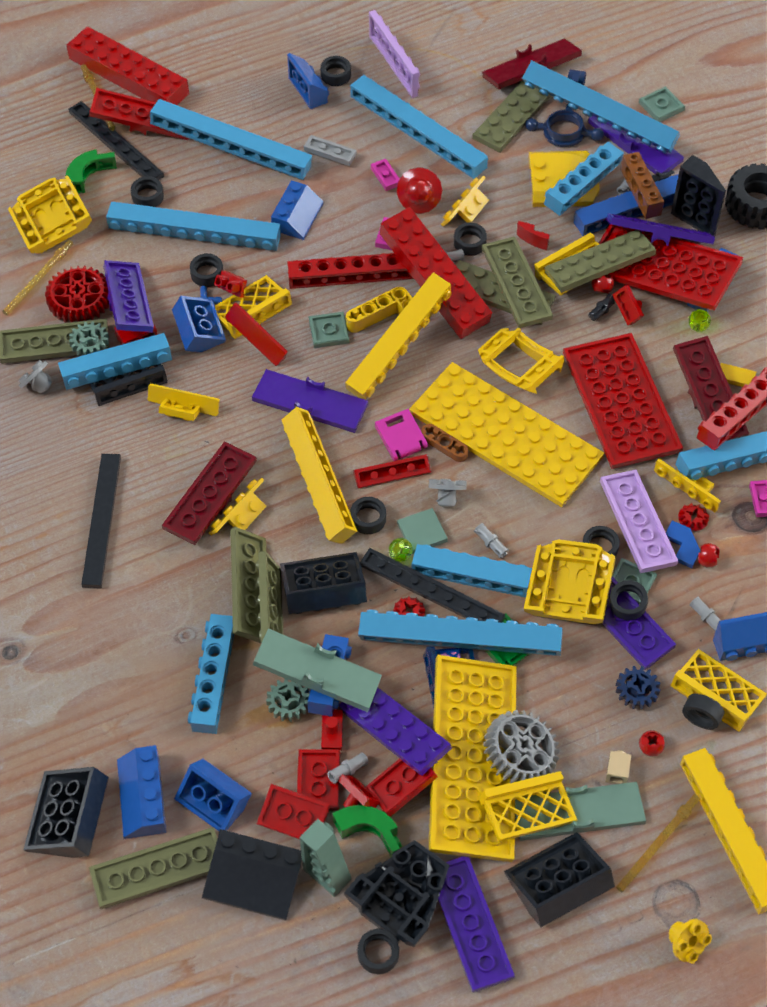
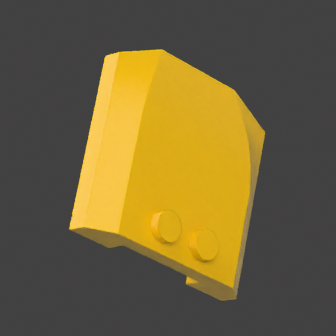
[528,151,600,207]
[8,176,92,253]
[524,539,615,624]

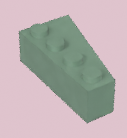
[300,819,352,897]

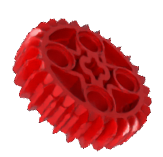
[45,266,110,323]

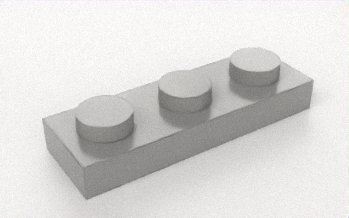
[304,135,356,166]

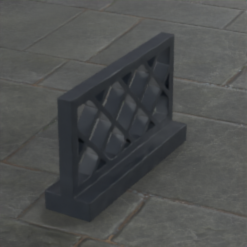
[89,363,168,406]

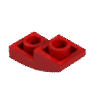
[516,221,550,251]

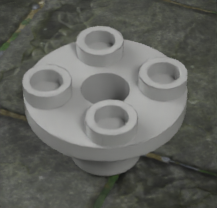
[18,360,52,393]
[428,479,467,507]

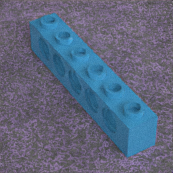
[544,142,624,216]
[188,614,234,734]

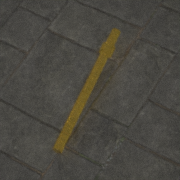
[80,64,116,131]
[3,240,74,316]
[616,794,700,892]

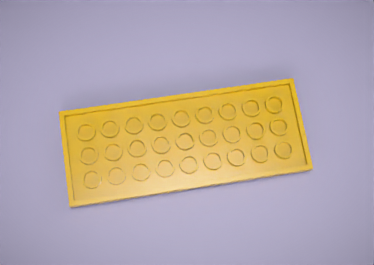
[409,362,604,508]
[429,655,516,862]

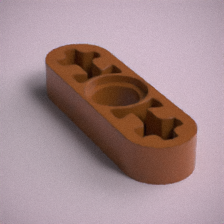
[421,424,468,462]

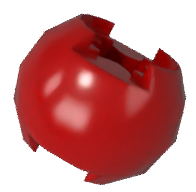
[592,275,614,293]
[698,543,720,568]
[639,730,665,757]

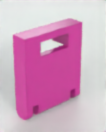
[375,409,428,461]

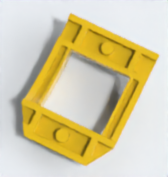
[478,328,565,394]

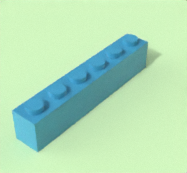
[58,333,172,390]
[675,431,767,480]
[412,544,532,598]

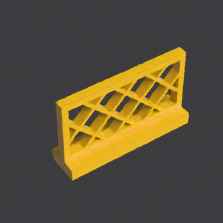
[534,232,600,296]
[215,275,292,339]
[670,649,767,732]
[479,771,577,842]

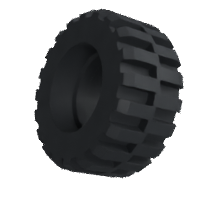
[725,163,767,229]

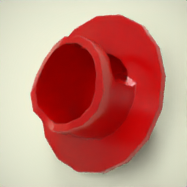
[396,167,443,214]

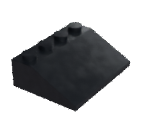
[671,154,726,237]
[280,552,367,614]
[23,767,109,858]
[202,829,302,920]
[504,832,615,927]

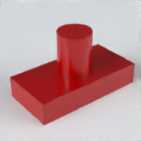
[613,285,644,325]
[321,710,343,751]
[338,774,380,808]

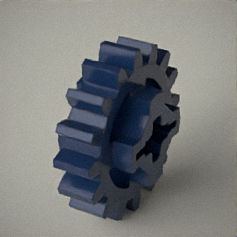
[615,666,660,710]

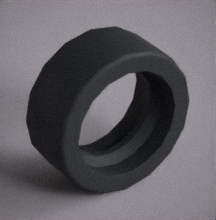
[320,56,351,86]
[130,176,164,207]
[453,222,487,256]
[189,253,223,287]
[350,496,386,534]
[583,526,620,557]
[609,580,648,620]
[682,694,725,730]
[357,928,399,975]

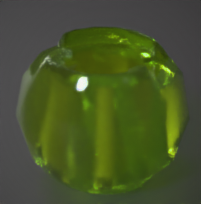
[688,309,711,332]
[388,537,413,562]

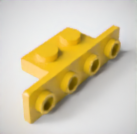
[441,176,489,226]
[148,384,220,421]
[654,459,721,513]
[209,478,266,536]

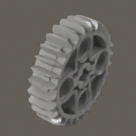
[483,709,560,783]

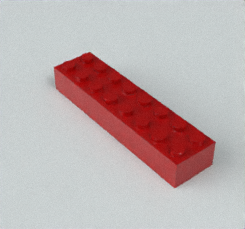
[66,26,189,105]
[379,207,492,339]

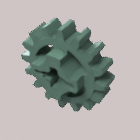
[69,321,109,356]
[266,679,310,722]

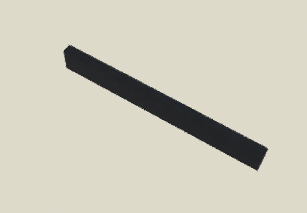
[68,101,164,180]
[81,453,121,589]
[360,548,506,623]

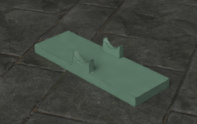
[253,629,382,712]
[515,782,646,841]

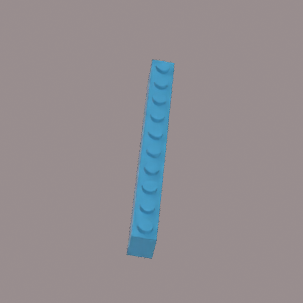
[522,60,680,153]
[350,75,488,179]
[150,99,312,180]
[106,201,281,251]
[358,610,563,656]

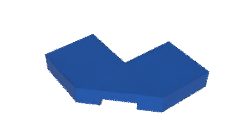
[666,520,700,569]

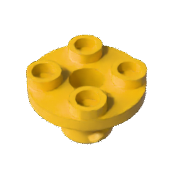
[669,919,712,964]

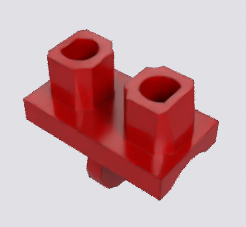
[214,270,247,298]

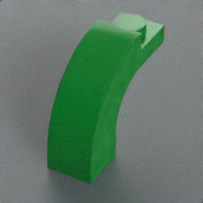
[66,149,117,194]
[332,805,402,857]

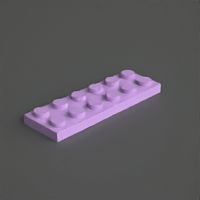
[369,10,420,98]
[600,470,678,573]

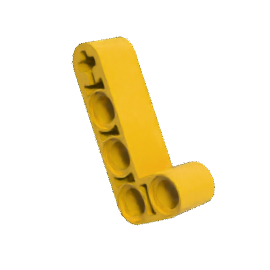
[346,287,413,333]

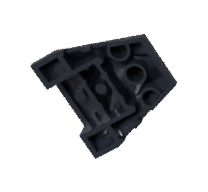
[344,840,450,947]

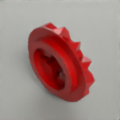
[678,503,709,531]
[393,596,425,617]

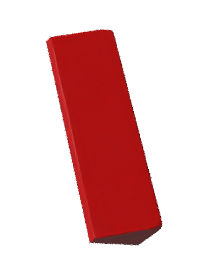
[225,302,288,366]
[353,454,431,488]

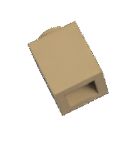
[605,751,631,784]

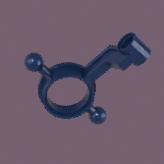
[525,69,604,147]

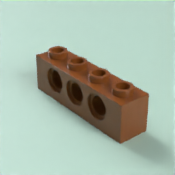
[621,152,664,219]

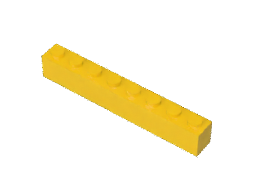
[345,272,452,399]
[281,407,357,544]
[680,747,767,914]

